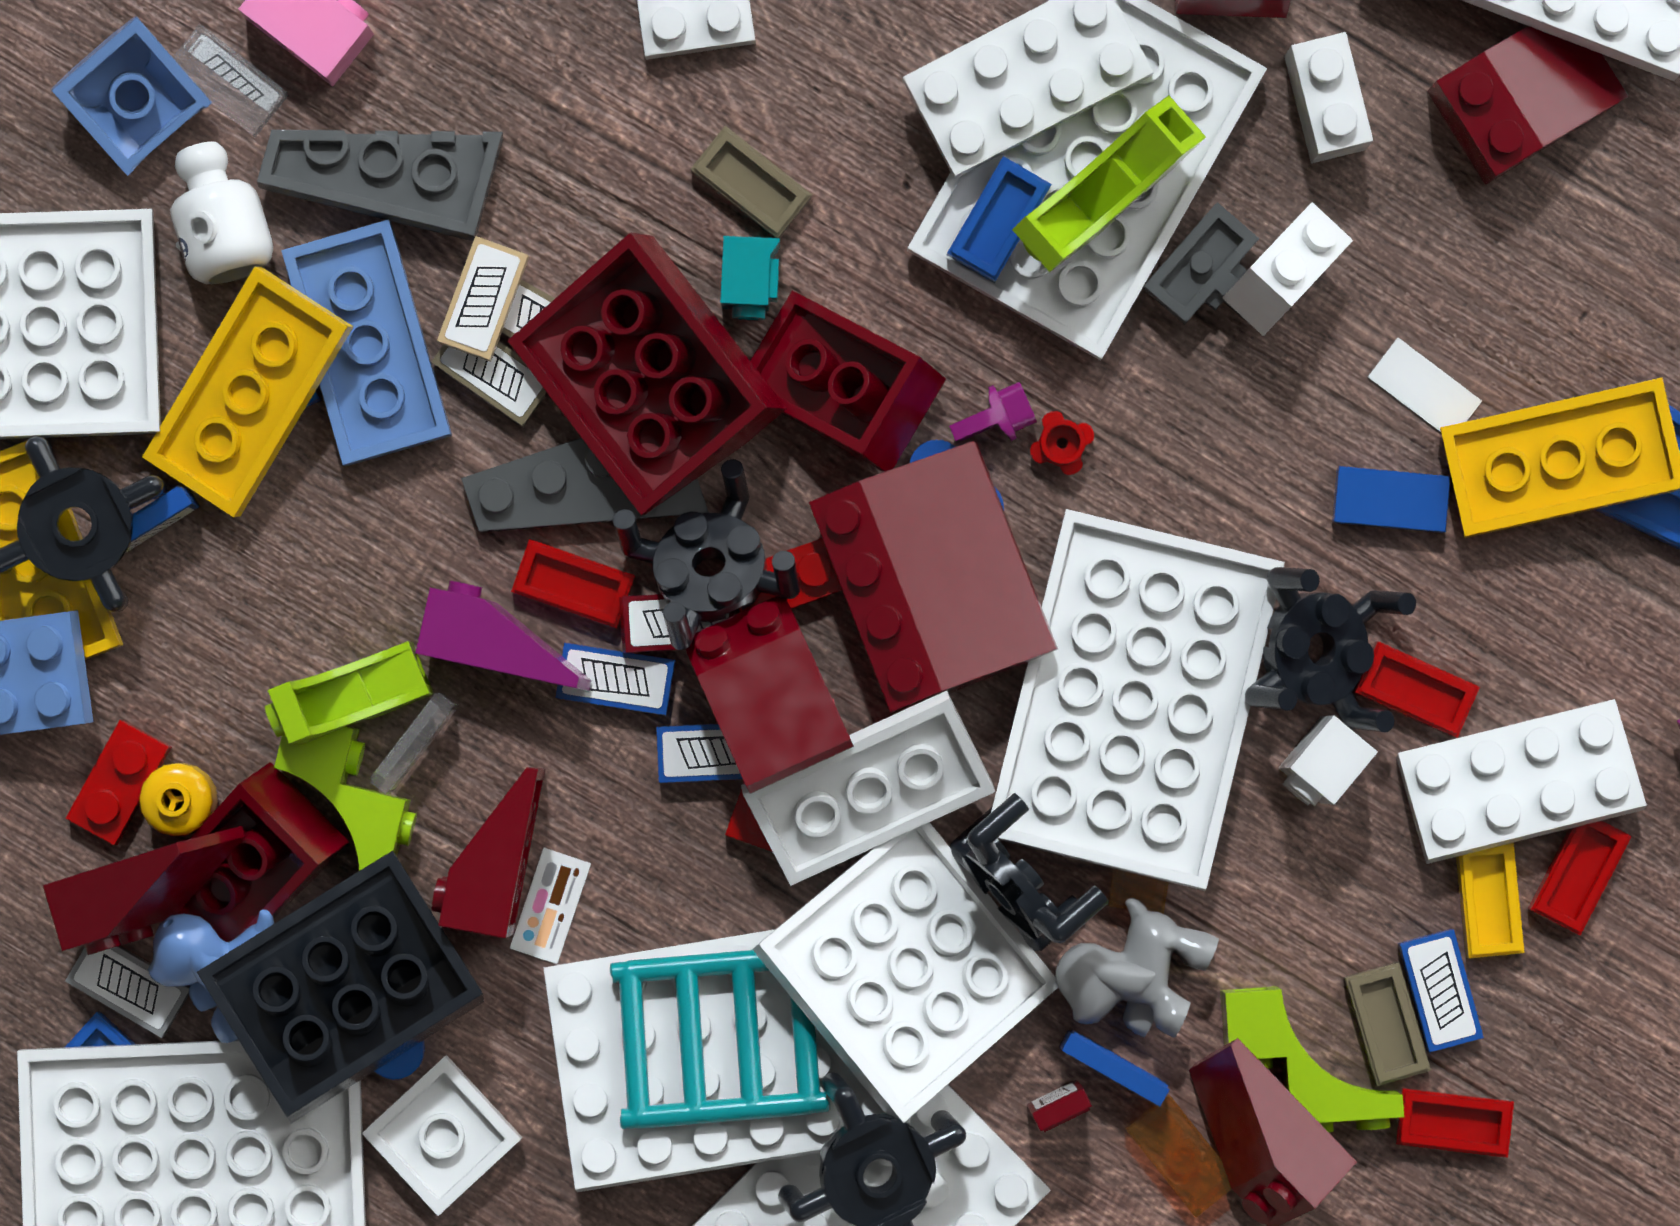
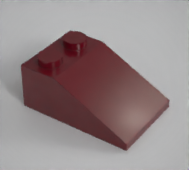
[1427,26,1629,185]
[750,290,946,472]
[685,596,854,794]
[176,762,349,942]
[431,767,546,938]
[43,826,245,955]
[1189,1038,1357,1226]

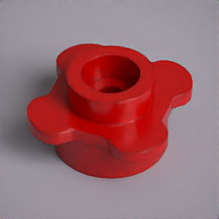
[1030,411,1094,475]

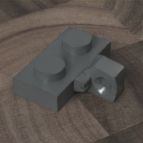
[1143,202,1260,325]

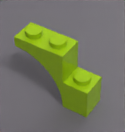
[1012,95,1206,272]
[265,641,434,744]
[274,726,417,871]
[1220,986,1404,1132]

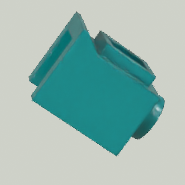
[720,236,780,320]

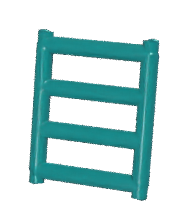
[610,950,830,1129]

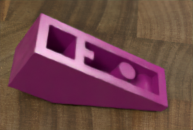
[415,581,592,691]

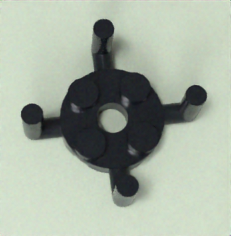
[0,437,167,612]
[613,459,800,650]
[1245,567,1416,733]
[949,793,1109,951]
[778,1073,966,1226]

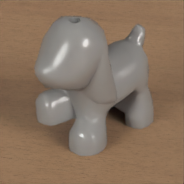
[1056,898,1219,1038]

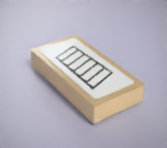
[437,236,529,362]

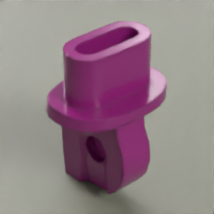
[949,382,1037,442]

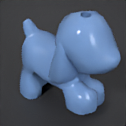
[148,909,274,1043]

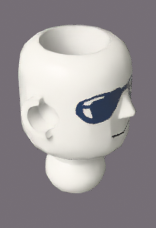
[170,141,273,284]

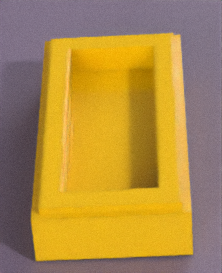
[1456,842,1525,958]

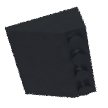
[197,850,484,1124]

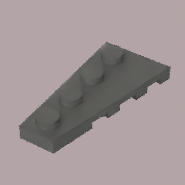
[257,130,503,241]
[461,438,709,532]

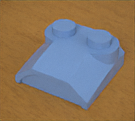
[51,16,212,176]

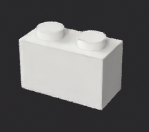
[1284,32,1373,164]
[1223,202,1353,336]
[1279,715,1378,806]

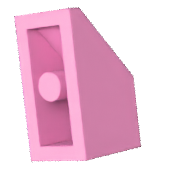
[238,0,374,87]

